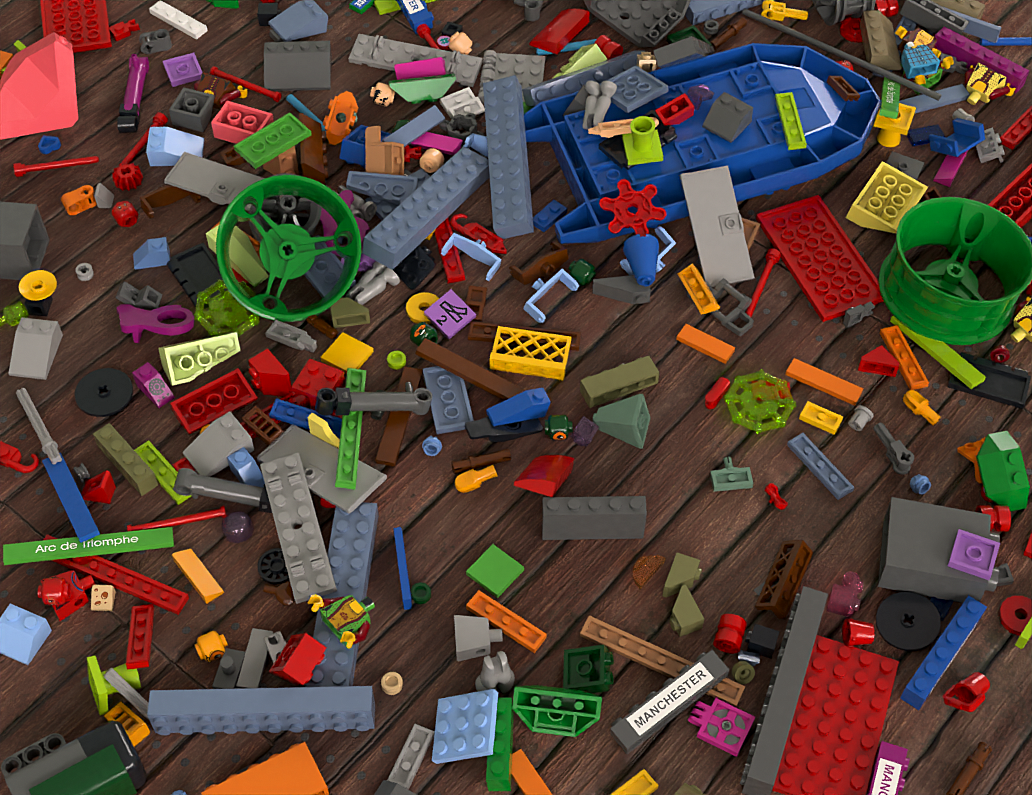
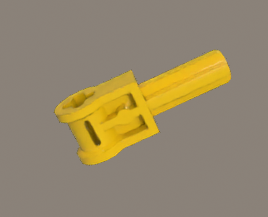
[761,0,808,21]

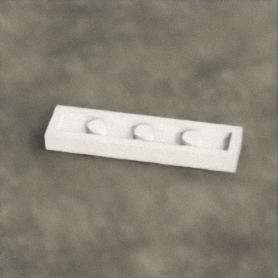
[149,0,208,40]

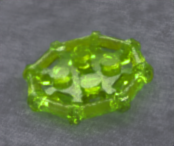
[193,279,260,338]
[724,369,796,434]

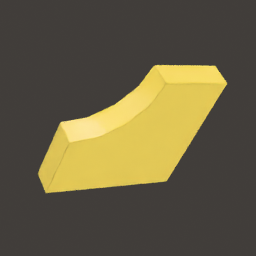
[307,413,340,449]

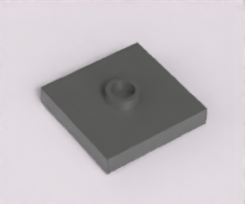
[886,151,925,180]

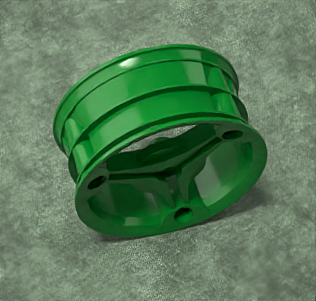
[216,175,361,322]
[878,197,1032,345]

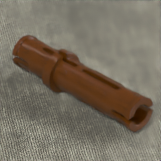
[710,17,747,50]
[451,448,511,474]
[946,742,992,795]

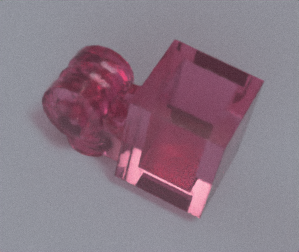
[827,572,864,618]

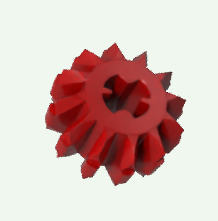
[112,163,143,191]

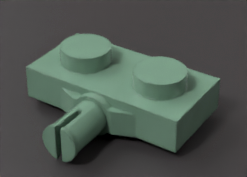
[710,457,753,492]

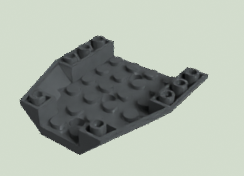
[584,0,691,47]

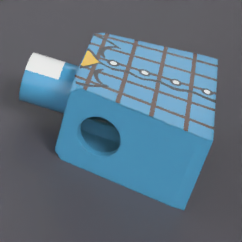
[901,42,940,79]

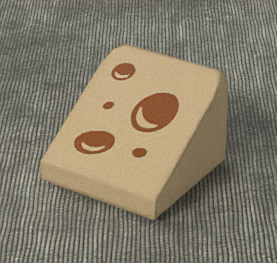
[91,585,116,611]

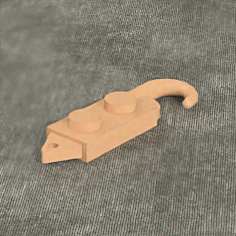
[588,117,659,138]

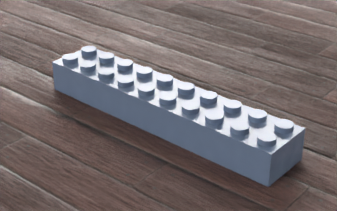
[483,75,534,239]
[362,146,490,270]
[305,502,379,687]
[147,686,375,735]

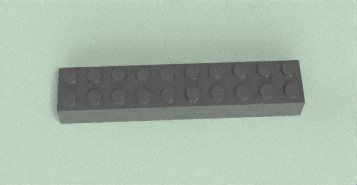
[740,586,828,795]

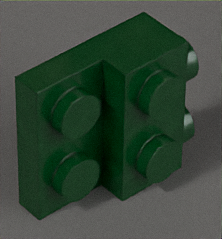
[563,644,614,693]

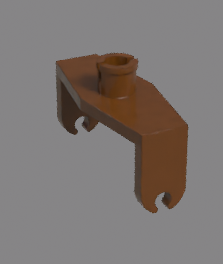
[140,185,201,219]
[509,241,569,285]

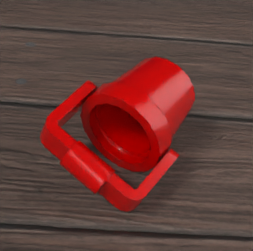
[943,672,990,712]

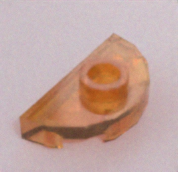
[632,555,666,589]

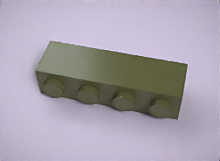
[580,356,659,408]
[93,423,158,496]

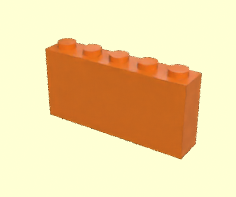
[201,742,329,795]

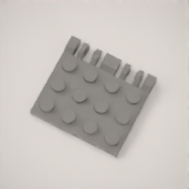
[478,50,545,103]

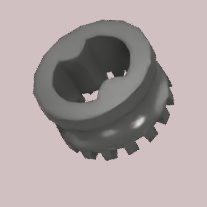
[704,20,719,36]
[73,463,91,483]

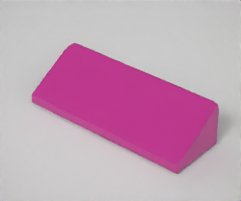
[394,57,446,80]
[410,132,463,156]
[933,150,968,187]

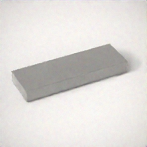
[236,628,273,689]
[387,724,435,790]

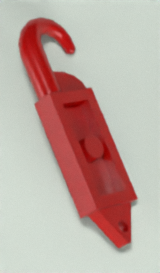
[450,213,507,254]
[0,441,39,473]

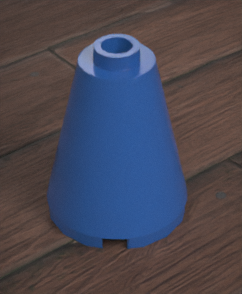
[623,234,659,286]

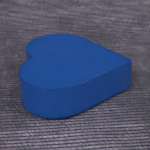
[38,135,61,154]

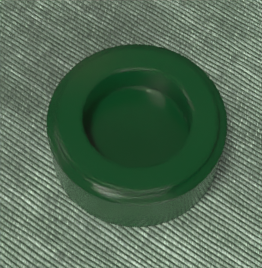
[410,582,431,604]

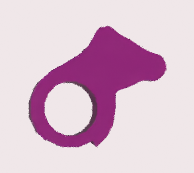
[319,190,369,256]
[116,304,195,343]

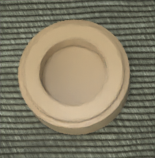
[381,672,403,695]

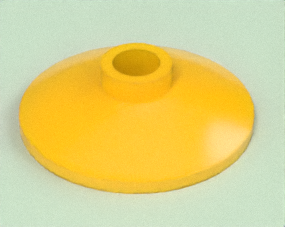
[19,270,57,300]

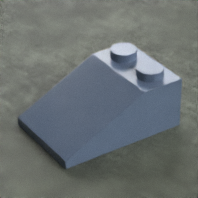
[268,0,328,42]

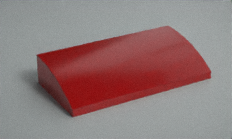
[529,9,589,54]
[170,368,258,435]
[513,455,575,497]

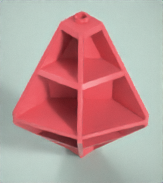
[0,32,78,140]

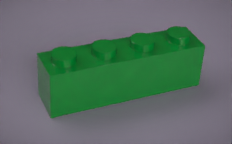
[486,698,514,791]

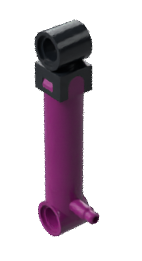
[117,54,149,133]

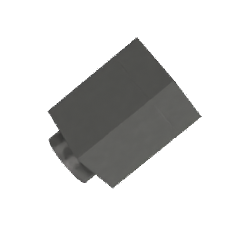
[0,202,50,280]

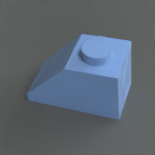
[133,237,171,270]
[227,447,265,487]

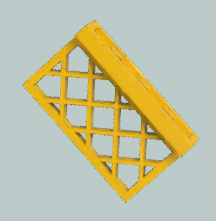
[490,326,572,380]

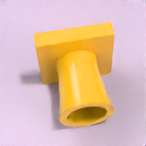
[873,103,916,147]

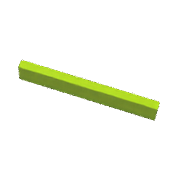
[890,316,986,389]

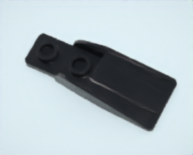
[464,417,543,442]

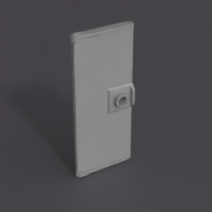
[164,152,284,215]
[679,166,755,288]
[257,424,387,514]

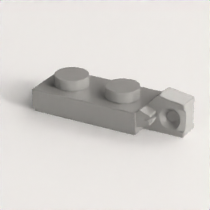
[265,320,317,353]

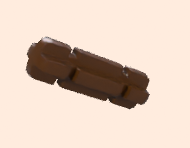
[306,315,338,339]

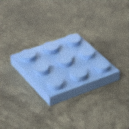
[432,689,498,764]

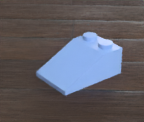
[146,127,204,166]

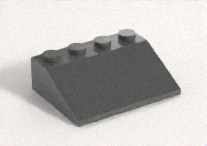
[264,41,332,91]

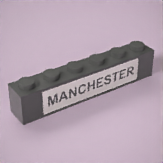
[610,650,729,754]

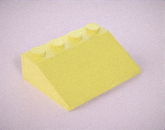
[846,161,928,233]

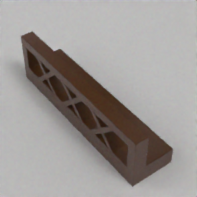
[755,540,813,619]

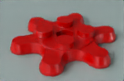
[599,179,666,237]

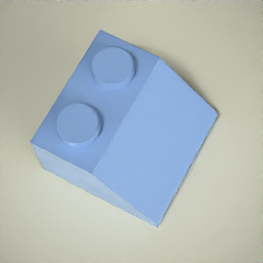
[0,603,52,665]

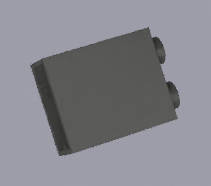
[878,497,1000,603]

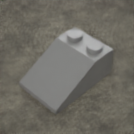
[9,317,63,380]
[183,412,254,477]

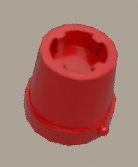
[842,619,875,646]

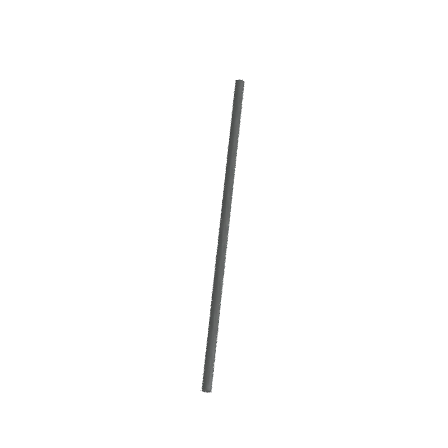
[742,8,941,101]

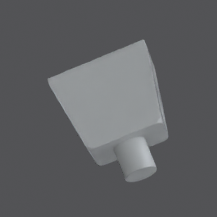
[454,615,503,661]

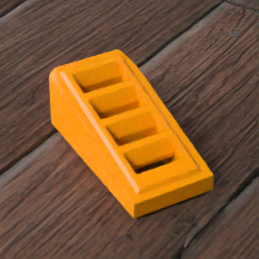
[104,702,150,746]

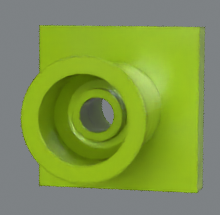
[622,116,663,166]
[87,655,141,716]

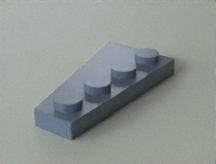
[346,171,418,205]

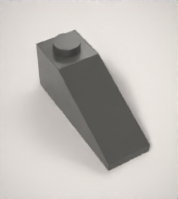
[592,275,651,304]

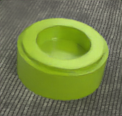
[387,351,406,370]

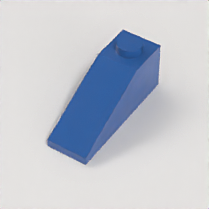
[486,388,551,426]

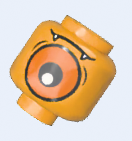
[194,630,228,662]

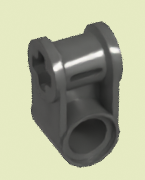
[139,29,172,54]

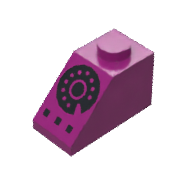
[132,362,175,408]

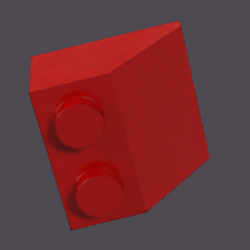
[248,349,292,397]
[269,633,327,685]

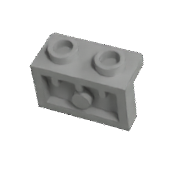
[976,127,1005,163]

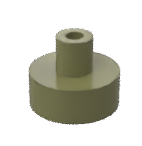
[732,661,755,684]

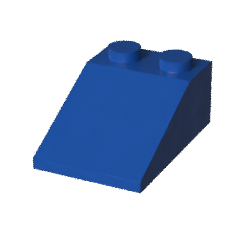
[340,125,391,168]

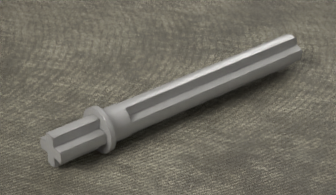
[16,388,62,464]

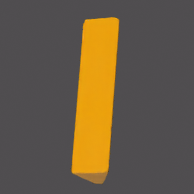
[677,263,720,315]
[172,549,224,604]

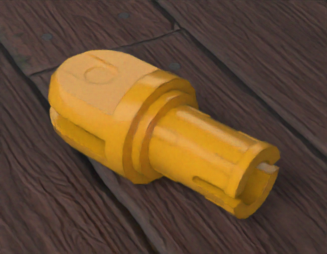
[903,390,941,426]
[455,464,498,493]

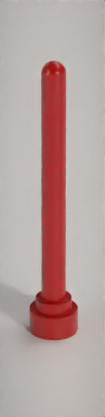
[416,24,440,49]
[117,112,168,168]
[13,156,99,177]
[745,248,781,317]

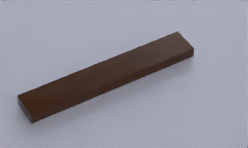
[468,321,581,351]
[415,338,525,401]
[375,366,423,467]

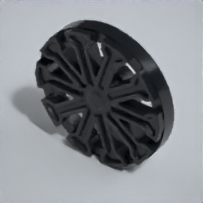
[257,548,289,585]

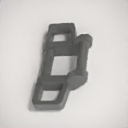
[687,278,754,336]

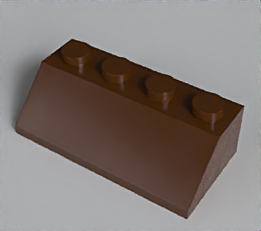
[299,113,328,186]

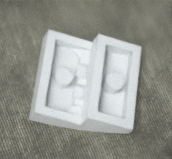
[439,87,485,119]

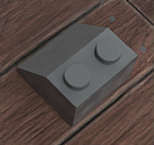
[169,87,215,132]
[702,92,753,143]

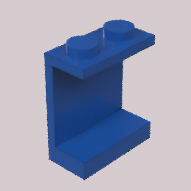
[929,118,985,157]

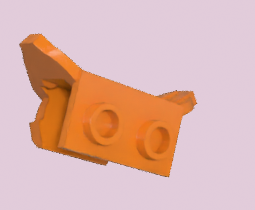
[323,91,358,145]

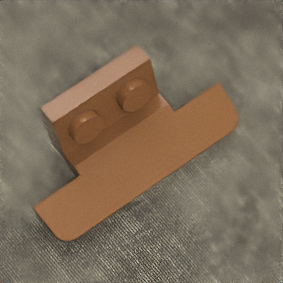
[365,126,404,176]

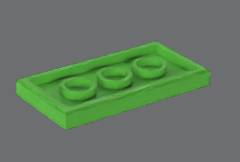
[234,112,311,169]

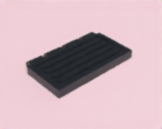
[599,110,677,170]
[167,243,232,309]
[947,352,1031,409]

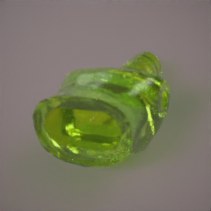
[0,300,29,326]

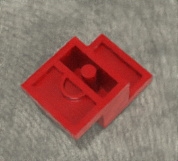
[291,358,345,418]

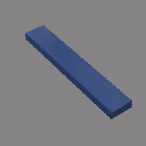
[42,452,100,543]

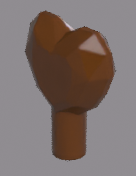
[263,581,295,606]

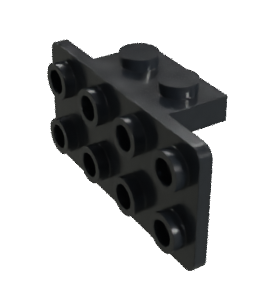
[393,244,436,290]

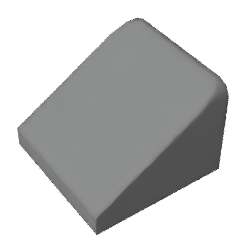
[94,183,114,208]

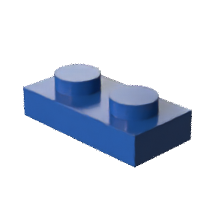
[533,200,567,232]

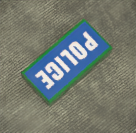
[349,0,376,15]

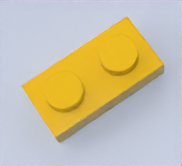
[799,401,843,435]

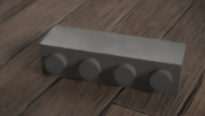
[900,0,969,35]

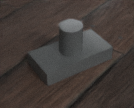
[212,648,246,689]

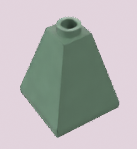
[593,394,650,449]

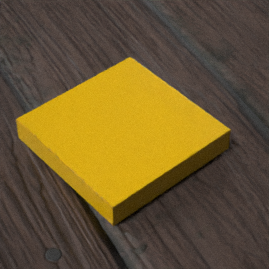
[321,332,373,374]

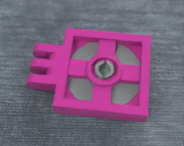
[688,698,755,757]

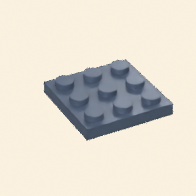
[600,66,669,113]

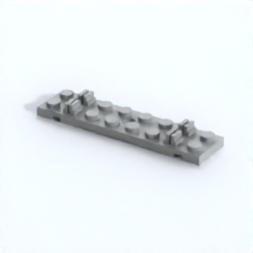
[348,34,483,87]
[260,452,337,604]

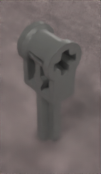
[873,423,914,475]

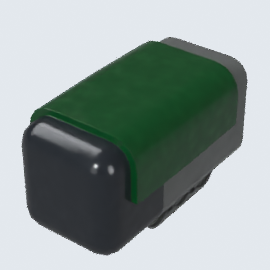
[1,720,147,795]

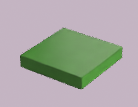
[466,544,524,598]

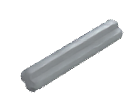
[103,668,149,719]

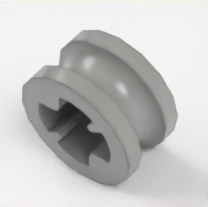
[75,263,94,281]

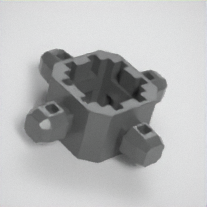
[439,113,485,147]

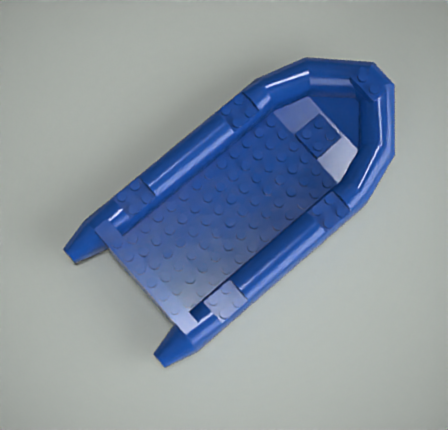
[524,43,881,244]

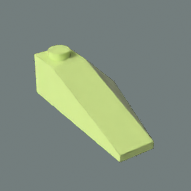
[552,44,607,79]
[206,225,268,287]
[158,332,240,386]

